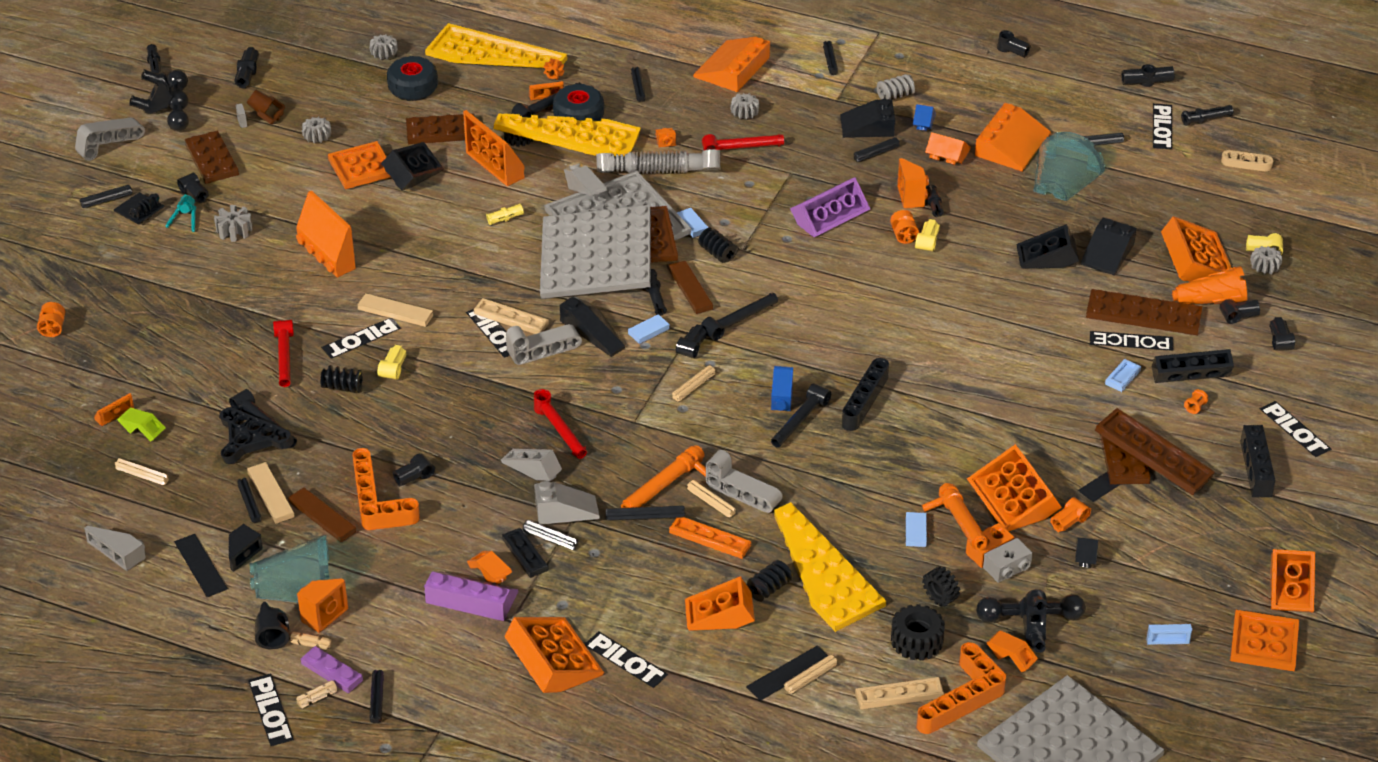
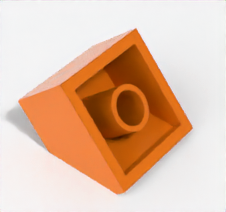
[925,132,971,165]
[897,158,929,208]
[297,578,348,633]

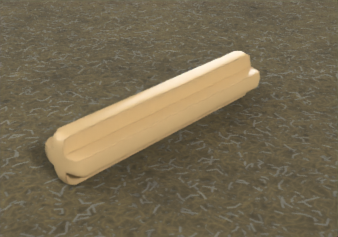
[672,365,715,402]
[115,458,169,485]
[687,480,736,518]
[784,655,837,694]

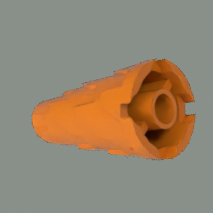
[1172,266,1247,304]

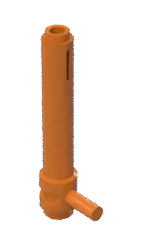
[621,445,706,508]
[922,483,987,550]

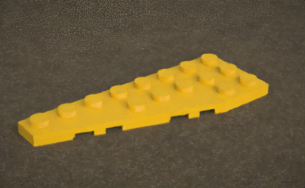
[425,23,567,68]
[493,113,641,156]
[774,502,886,632]

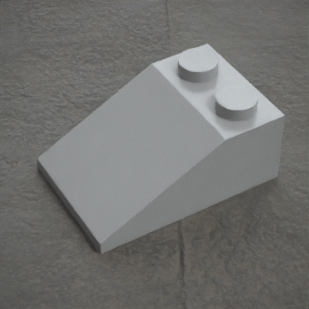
[534,481,599,525]

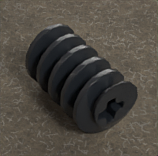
[698,227,738,263]
[320,365,363,393]
[747,560,793,602]

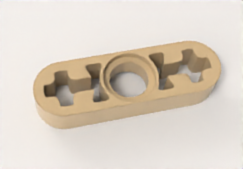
[1221,150,1273,171]

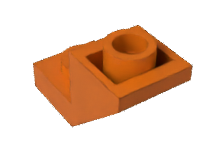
[467,551,512,584]
[987,630,1038,673]

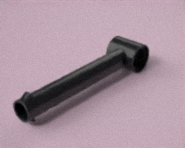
[512,82,582,118]
[701,293,778,341]
[771,383,832,448]
[229,389,297,448]

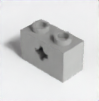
[983,538,1032,583]

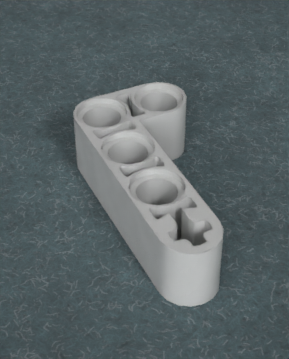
[75,117,145,161]
[506,324,582,365]
[706,450,783,513]

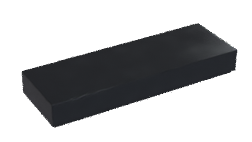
[502,528,548,578]

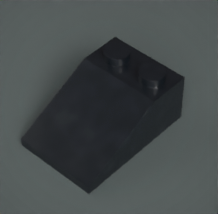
[840,99,895,138]
[381,142,444,191]
[1081,217,1137,276]
[1016,224,1079,268]

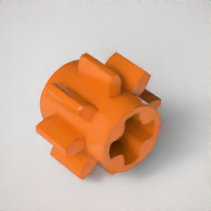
[544,58,564,80]

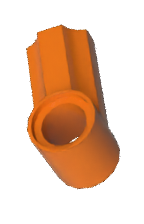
[1050,497,1091,532]

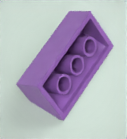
[790,177,870,237]
[424,571,518,621]

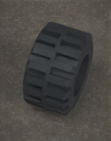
[891,604,945,661]

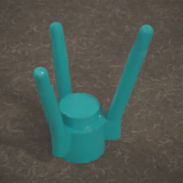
[165,194,197,232]

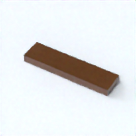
[668,261,713,314]
[288,487,356,542]

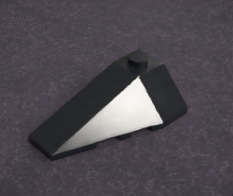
[559,296,625,357]

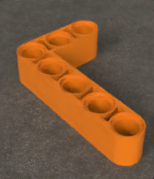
[353,448,420,530]
[916,642,1006,734]

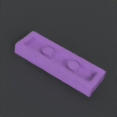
[301,646,363,693]

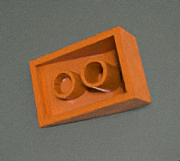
[1270,549,1315,613]
[685,576,755,631]

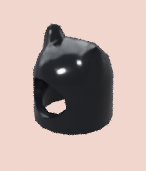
[255,602,289,650]

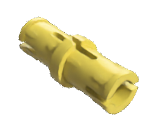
[486,204,524,225]

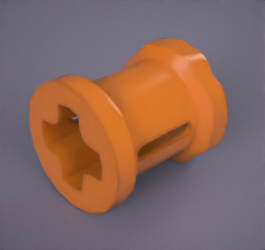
[1184,389,1208,414]

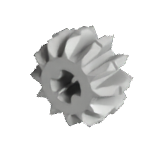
[370,34,398,60]
[730,93,759,120]
[302,116,331,144]
[1250,245,1282,275]

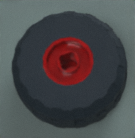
[387,56,438,101]
[553,84,604,121]

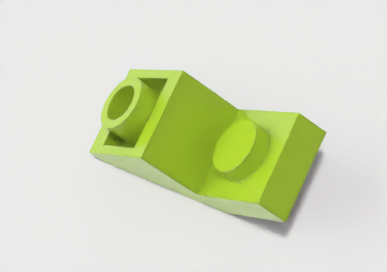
[117,407,166,442]

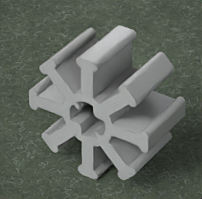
[214,205,253,242]

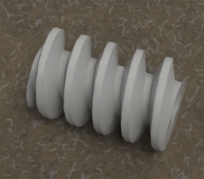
[877,74,915,99]

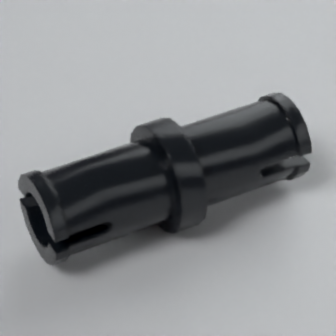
[926,185,944,217]

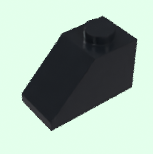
[229,524,263,572]
[1075,537,1099,568]

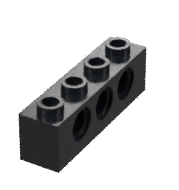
[1151,349,1234,383]
[1240,425,1275,497]

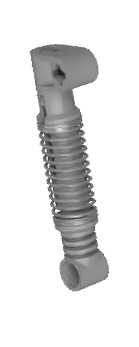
[596,150,720,174]

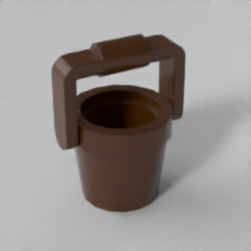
[247,89,285,124]

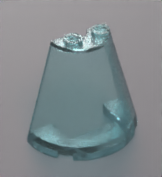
[1033,132,1105,201]
[250,535,330,603]

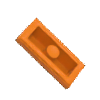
[529,81,564,101]
[94,393,134,426]

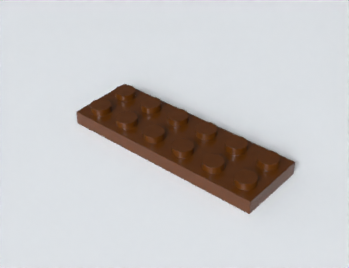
[1086,289,1202,336]
[1095,408,1215,495]

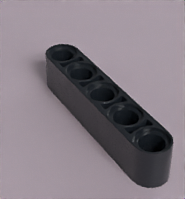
[842,358,889,431]

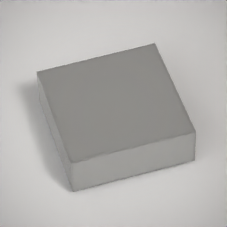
[236,103,247,128]

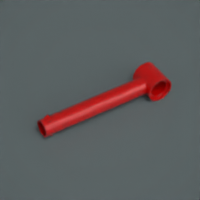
[702,134,784,150]
[273,320,294,387]
[534,389,587,459]

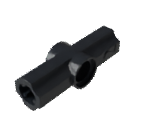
[234,47,259,88]
[1121,64,1175,87]

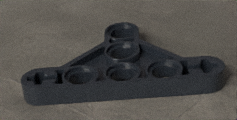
[219,407,294,464]

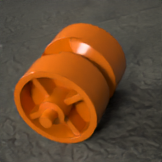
[890,210,919,244]
[37,302,66,337]

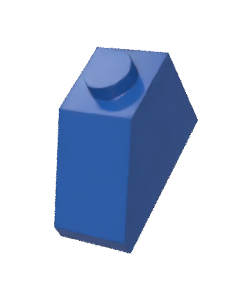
[913,104,936,132]
[771,366,793,411]

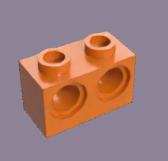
[966,523,1014,568]

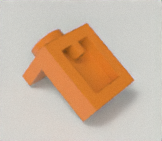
[655,128,676,148]

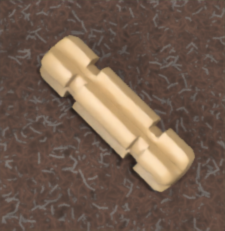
[290,632,332,650]
[296,680,337,708]

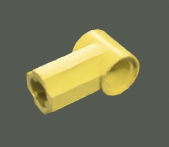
[915,219,940,252]
[1246,233,1283,255]
[378,345,407,380]

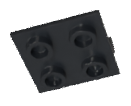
[113,192,164,225]

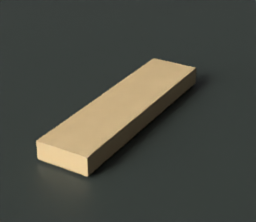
[358,293,433,327]
[474,298,549,334]
[247,462,294,524]
[855,677,944,710]

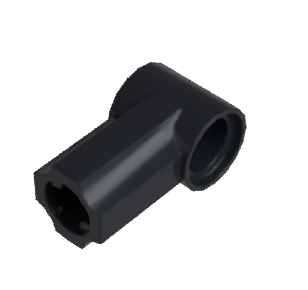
[997,30,1031,58]
[177,172,209,203]
[1220,299,1260,324]
[1269,317,1295,350]
[676,324,707,359]
[393,453,435,487]

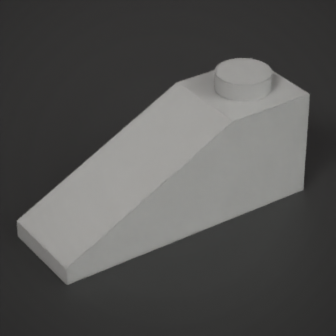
[564,162,607,196]
[501,449,562,481]
[85,526,146,571]

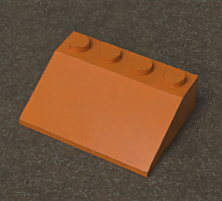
[693,37,770,92]
[975,103,1051,172]
[463,110,525,187]
[296,190,356,278]
[1161,216,1232,282]
[967,444,1062,532]
[504,617,604,693]

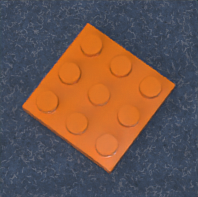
[328,141,391,189]
[1230,610,1299,671]

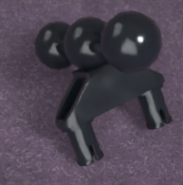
[129,69,189,131]
[976,589,1086,653]

